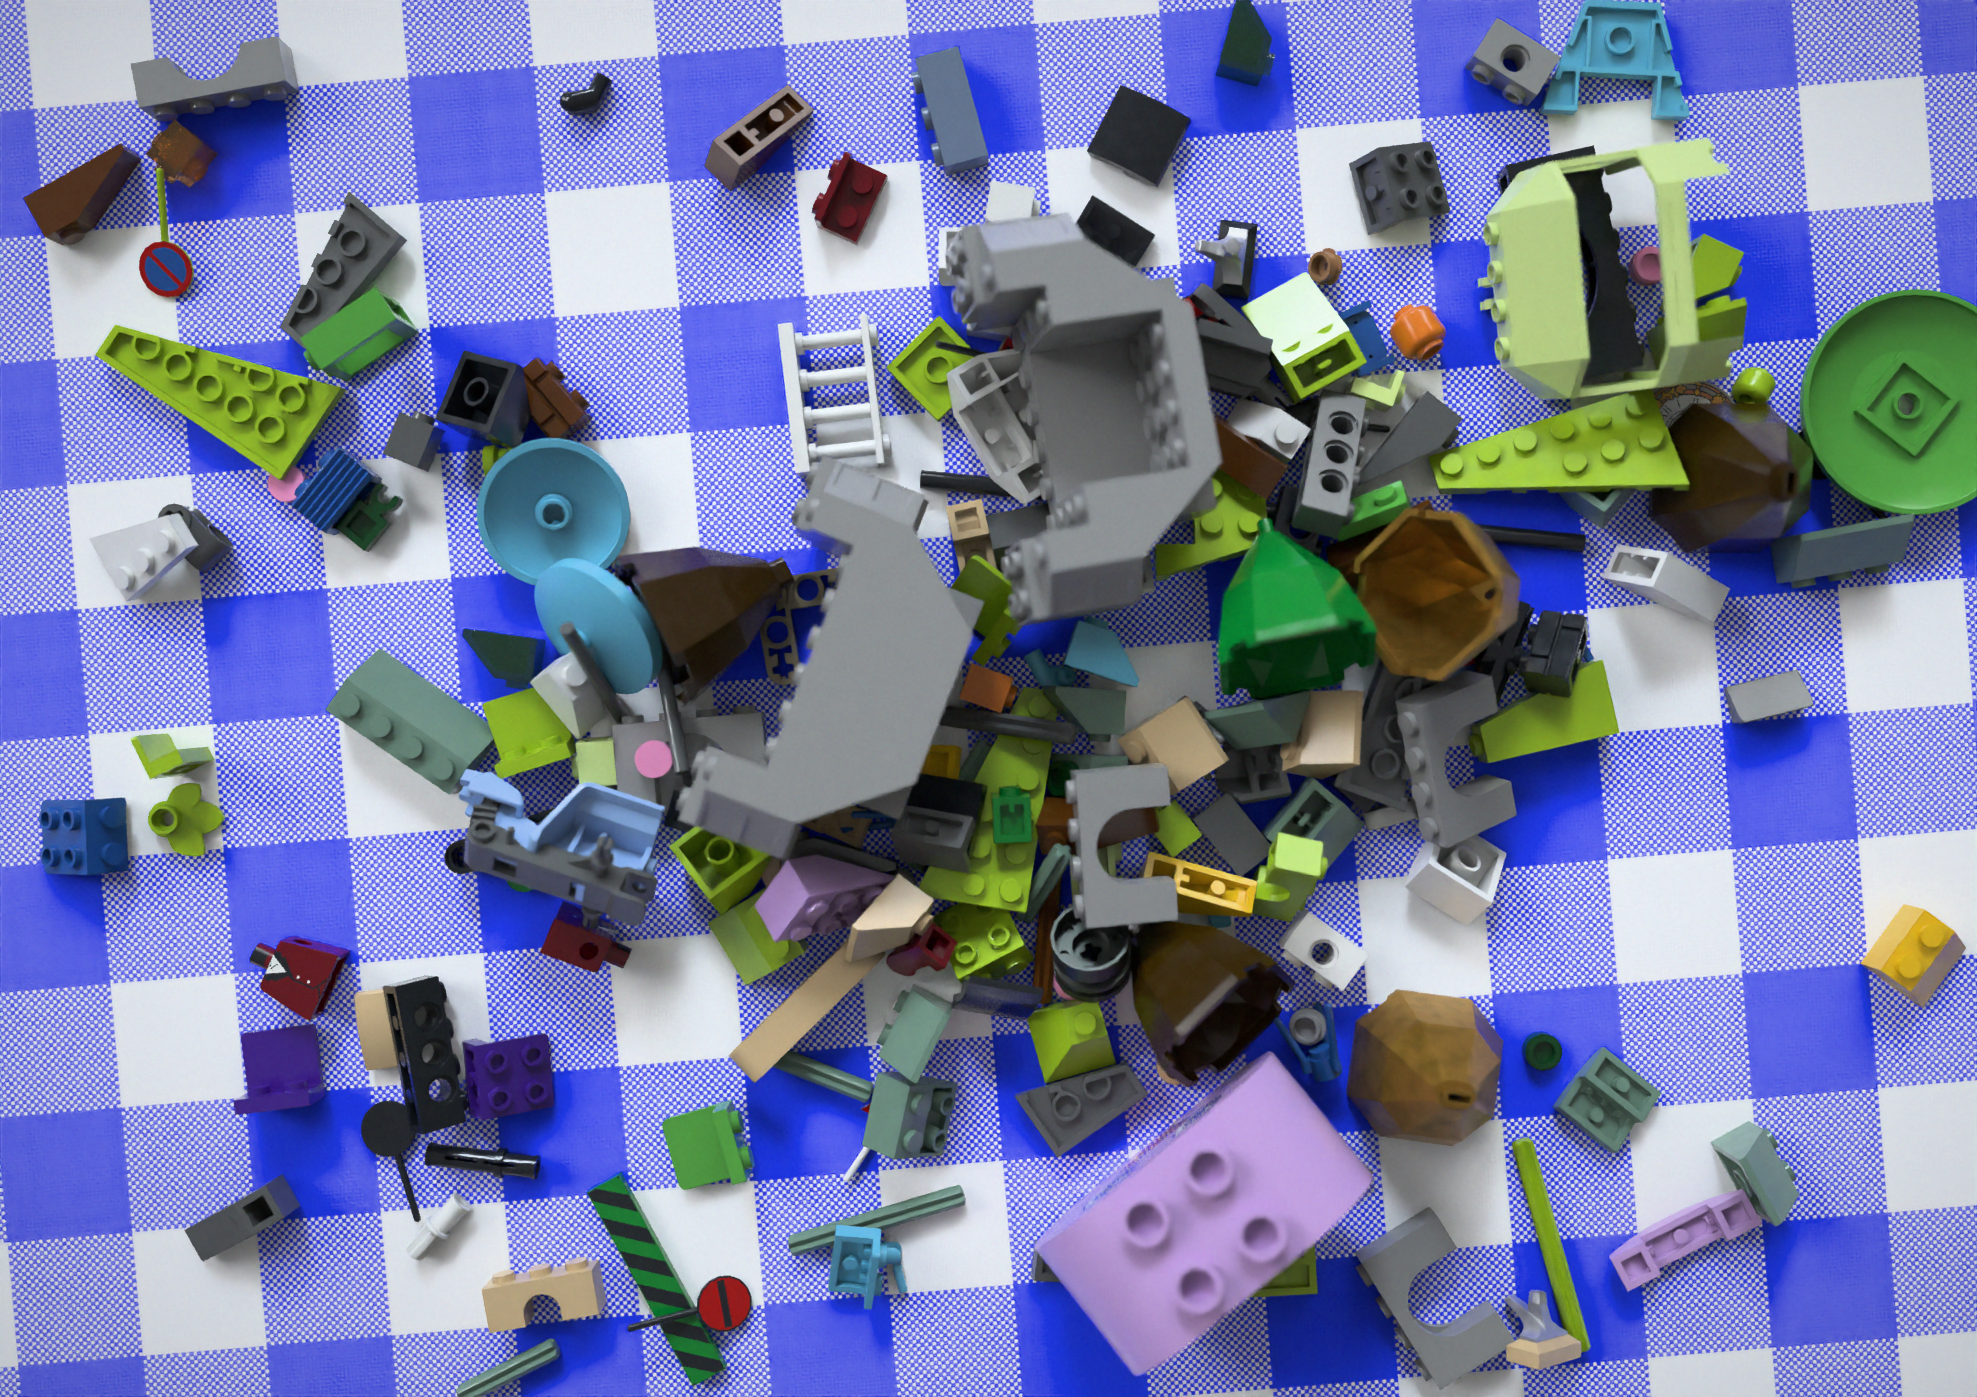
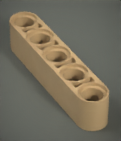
[728,938,886,1083]

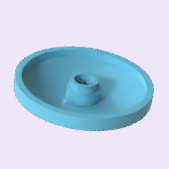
[476,438,630,586]
[534,559,662,695]

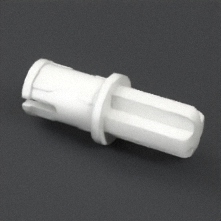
[406,1193,471,1261]

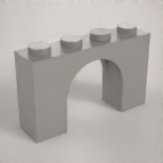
[1396,671,1517,848]
[612,705,768,806]
[1065,763,1178,928]
[1355,1206,1515,1390]

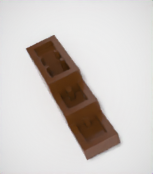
[1212,411,1289,500]

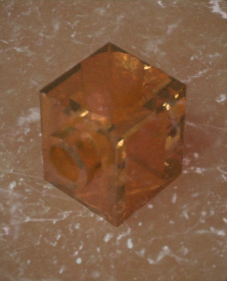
[146,119,218,187]

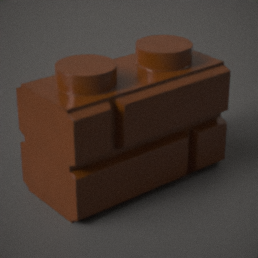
[523,357,593,440]

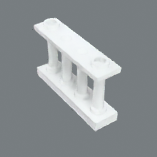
[777,313,892,477]

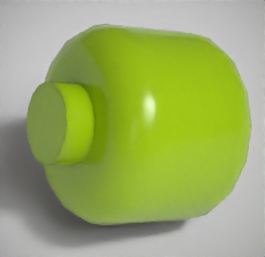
[1731,367,1776,403]

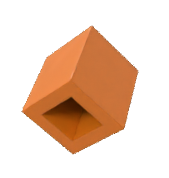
[959,663,1018,713]

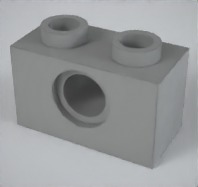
[1464,17,1561,106]

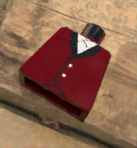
[540,901,632,973]
[250,936,350,1021]

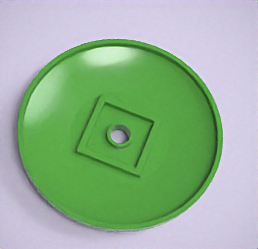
[1799,289,1977,515]

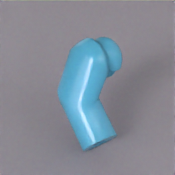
[1024,648,1076,687]

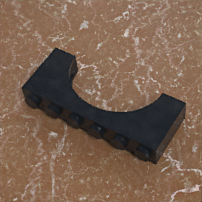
[1496,145,1645,382]

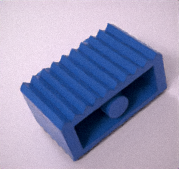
[291,447,382,535]

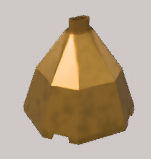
[1353,508,1521,681]
[1346,989,1504,1146]

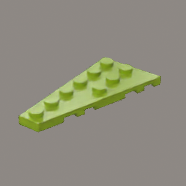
[95,324,346,481]
[1428,388,1690,494]
[918,687,1058,914]

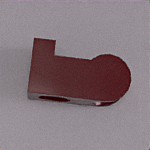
[886,922,957,976]

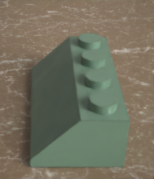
[325,648,495,795]

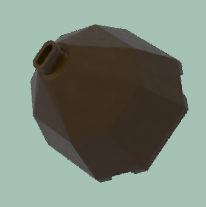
[1648,403,1813,553]
[614,546,795,708]
[1128,921,1296,1088]

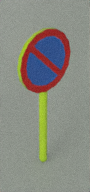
[139,168,194,298]

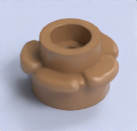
[1308,248,1343,285]

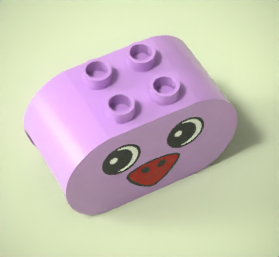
[1034,1051,1373,1375]

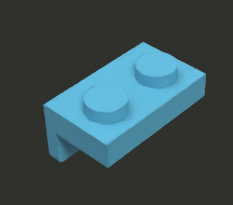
[828,1225,887,1310]

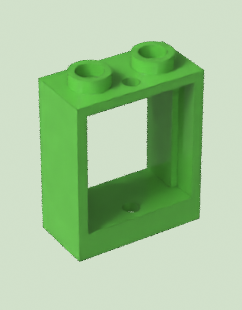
[299,287,419,382]

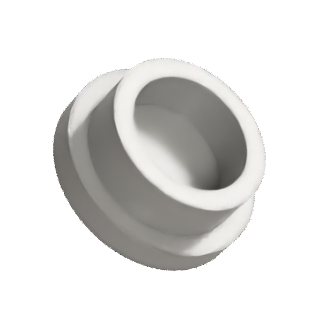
[1289,1008,1327,1045]

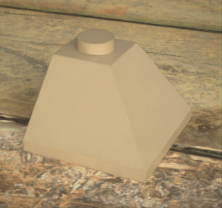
[844,874,935,963]

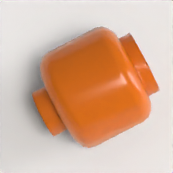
[1389,304,1446,362]

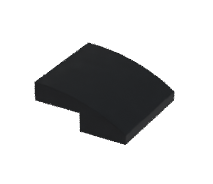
[1087,85,1192,188]
[1076,195,1156,269]
[952,975,1044,1021]

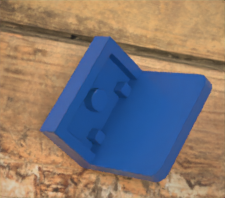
[39,797,129,875]

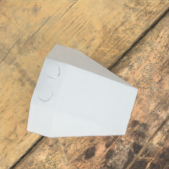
[946,349,1043,505]

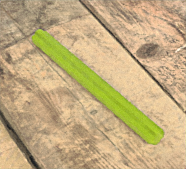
[1512,1137,1591,1353]

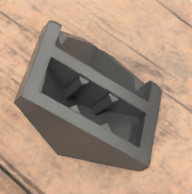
[1214,740,1292,805]

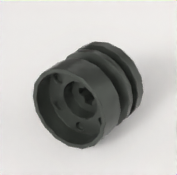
[1050,906,1131,1003]

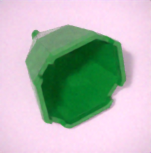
[1217,518,1377,700]

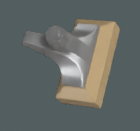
[1504,1290,1581,1370]

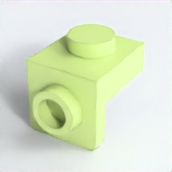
[1345,370,1407,413]

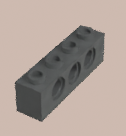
[1291,388,1369,539]

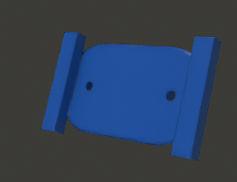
[1338,300,1396,378]

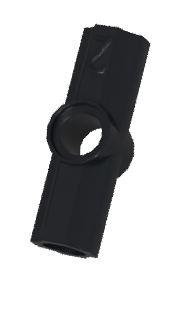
[1473,600,1535,707]

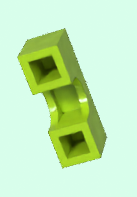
[1251,832,1327,922]

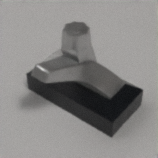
[1195,220,1258,301]

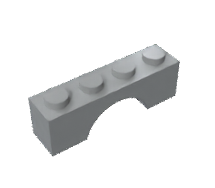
[130,36,299,121]

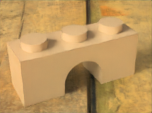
[481,1257,607,1334]

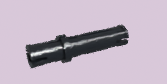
[424,1142,541,1179]

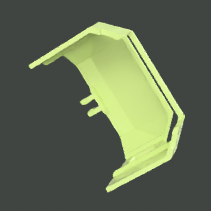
[1477,138,1744,400]

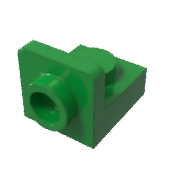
[991,786,1032,843]

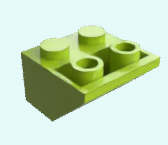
[1646,295,1747,370]

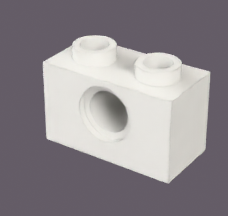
[1277,908,1369,991]

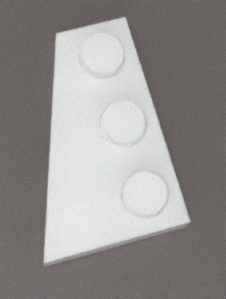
[88,513,198,602]

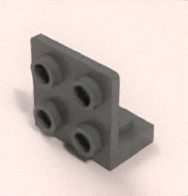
[1349,141,1450,235]

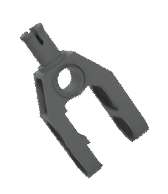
[1189,282,1293,411]

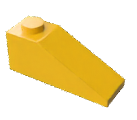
[1138,851,1257,917]

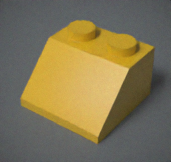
[1860,904,1966,1008]

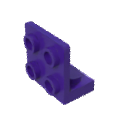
[233,1024,325,1115]
[462,1033,554,1120]

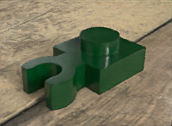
[335,483,403,552]

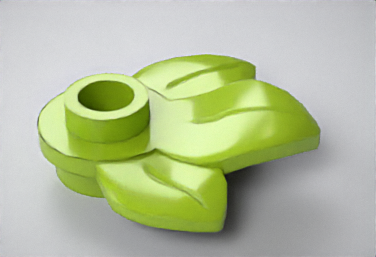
[148,783,225,857]

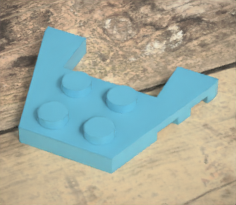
[1540,0,1690,121]

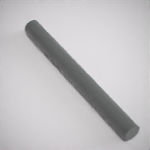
[559,622,628,723]
[657,630,690,775]

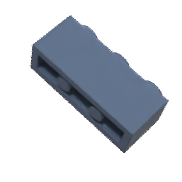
[911,46,989,176]

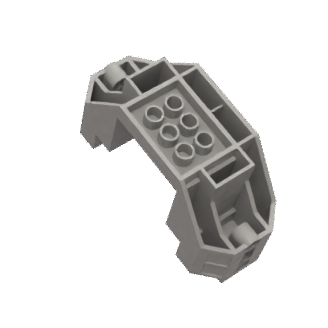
[945,212,1222,627]
[676,455,984,860]

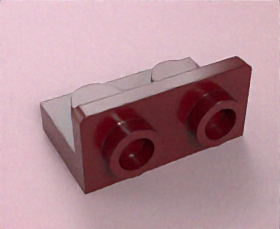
[812,151,888,245]

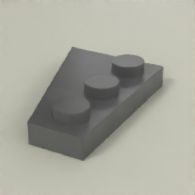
[1015,1061,1149,1158]

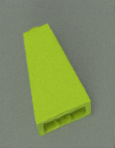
[1468,660,1620,763]

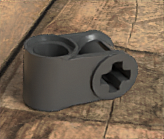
[158,503,234,574]

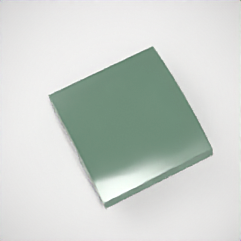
[1553,1047,1661,1153]

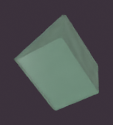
[1204,691,1310,750]

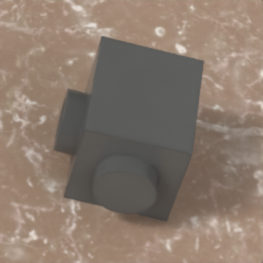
[383,410,445,472]

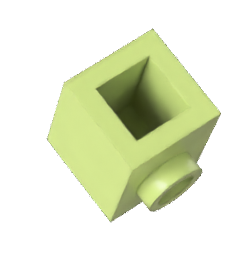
[571,736,617,789]

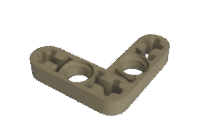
[760,568,836,685]

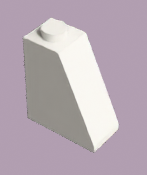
[1602,544,1730,623]

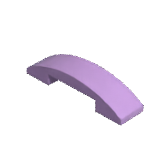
[1609,1189,1762,1291]

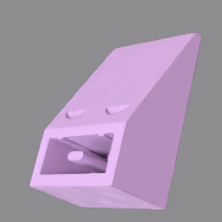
[754,855,894,942]

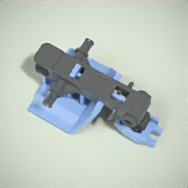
[459,769,664,929]

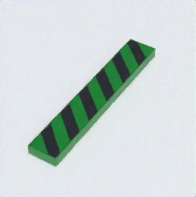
[587,1172,727,1386]

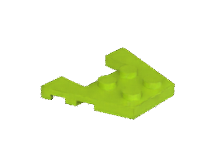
[1154,467,1267,581]

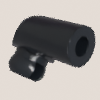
[560,72,613,116]

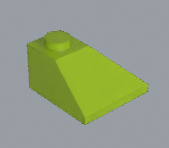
[1027,1000,1116,1084]

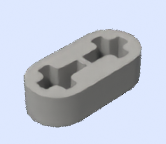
[1362,796,1419,830]

